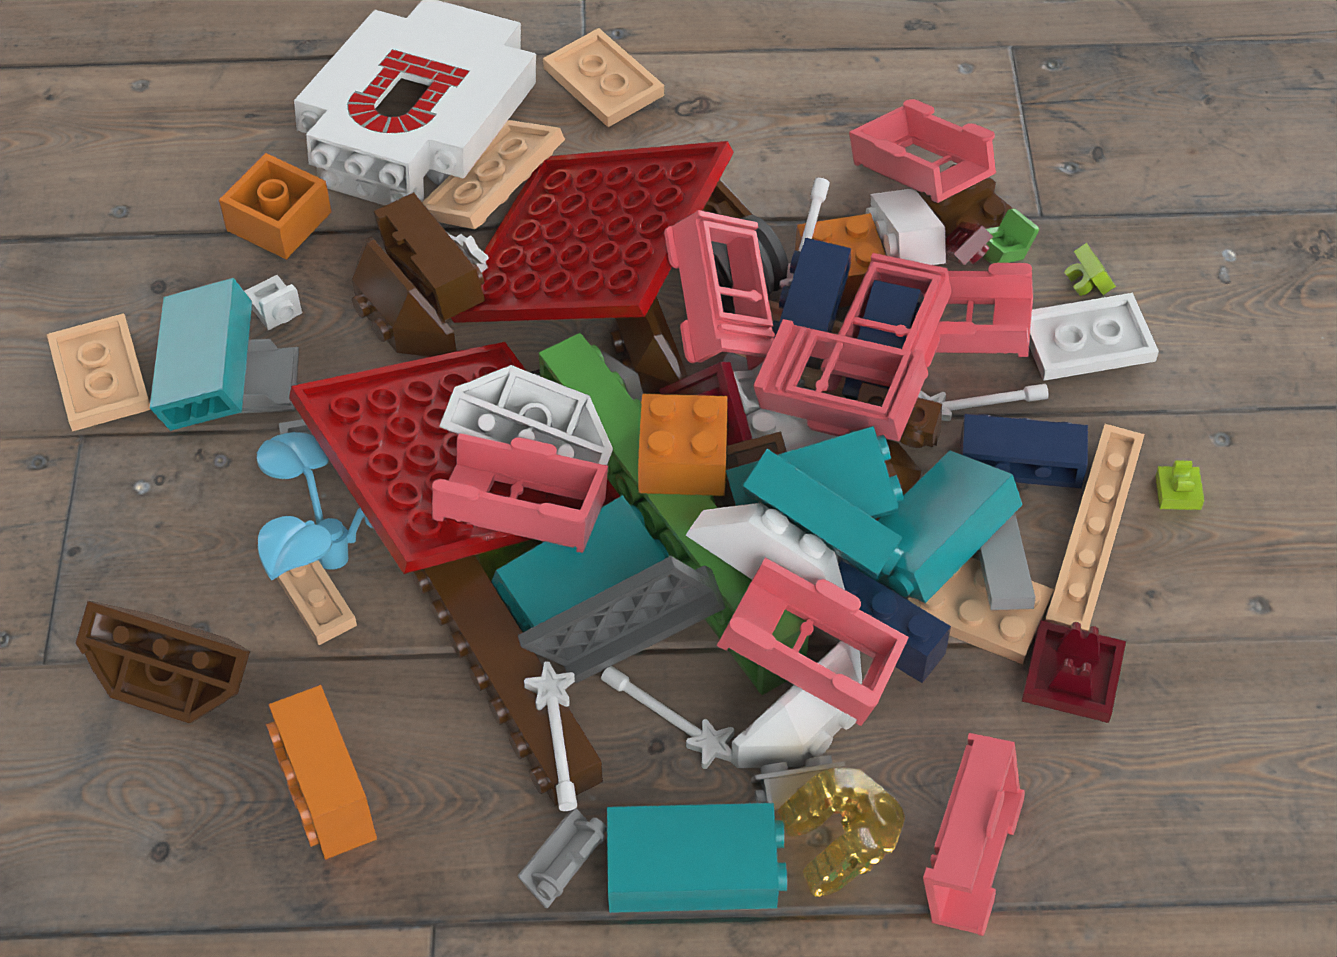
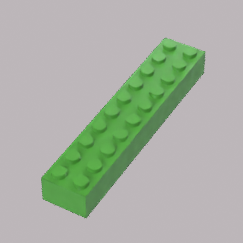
[538,333,809,695]

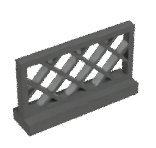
[518,556,726,683]

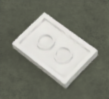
[1029,293,1159,381]

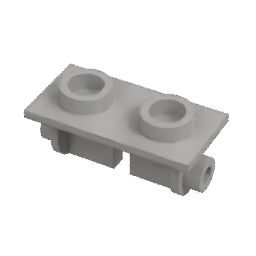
[750,755,847,810]
[517,808,607,908]

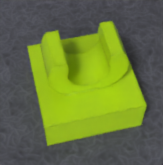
[1064,243,1116,296]
[1155,460,1204,510]

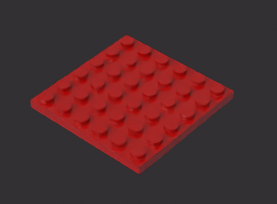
[451,141,734,323]
[289,341,621,574]

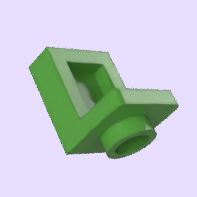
[983,208,1039,264]

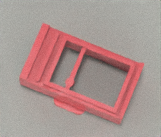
[849,99,996,203]
[664,210,775,370]
[821,253,952,392]
[922,263,1033,357]
[753,319,928,442]
[432,433,608,553]
[716,557,909,726]
[923,733,1025,936]

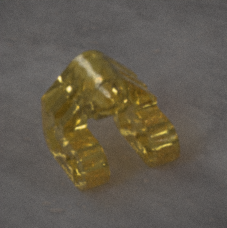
[778,768,905,897]

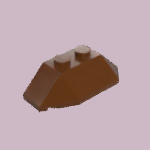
[351,236,457,357]
[610,296,688,394]
[75,601,250,723]

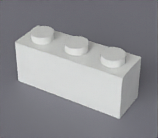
[866,188,946,265]

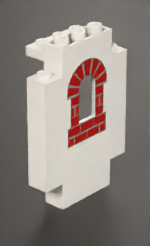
[294,0,536,205]

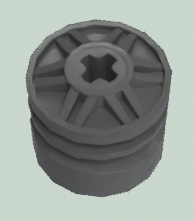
[711,215,789,314]

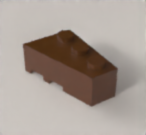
[374,192,485,321]

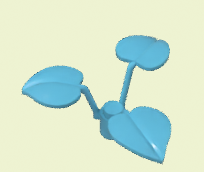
[257,432,373,580]

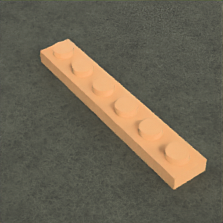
[1045,424,1145,631]

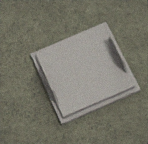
[237,339,299,414]

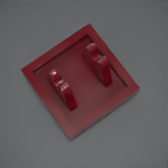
[659,362,753,446]
[1022,620,1126,723]

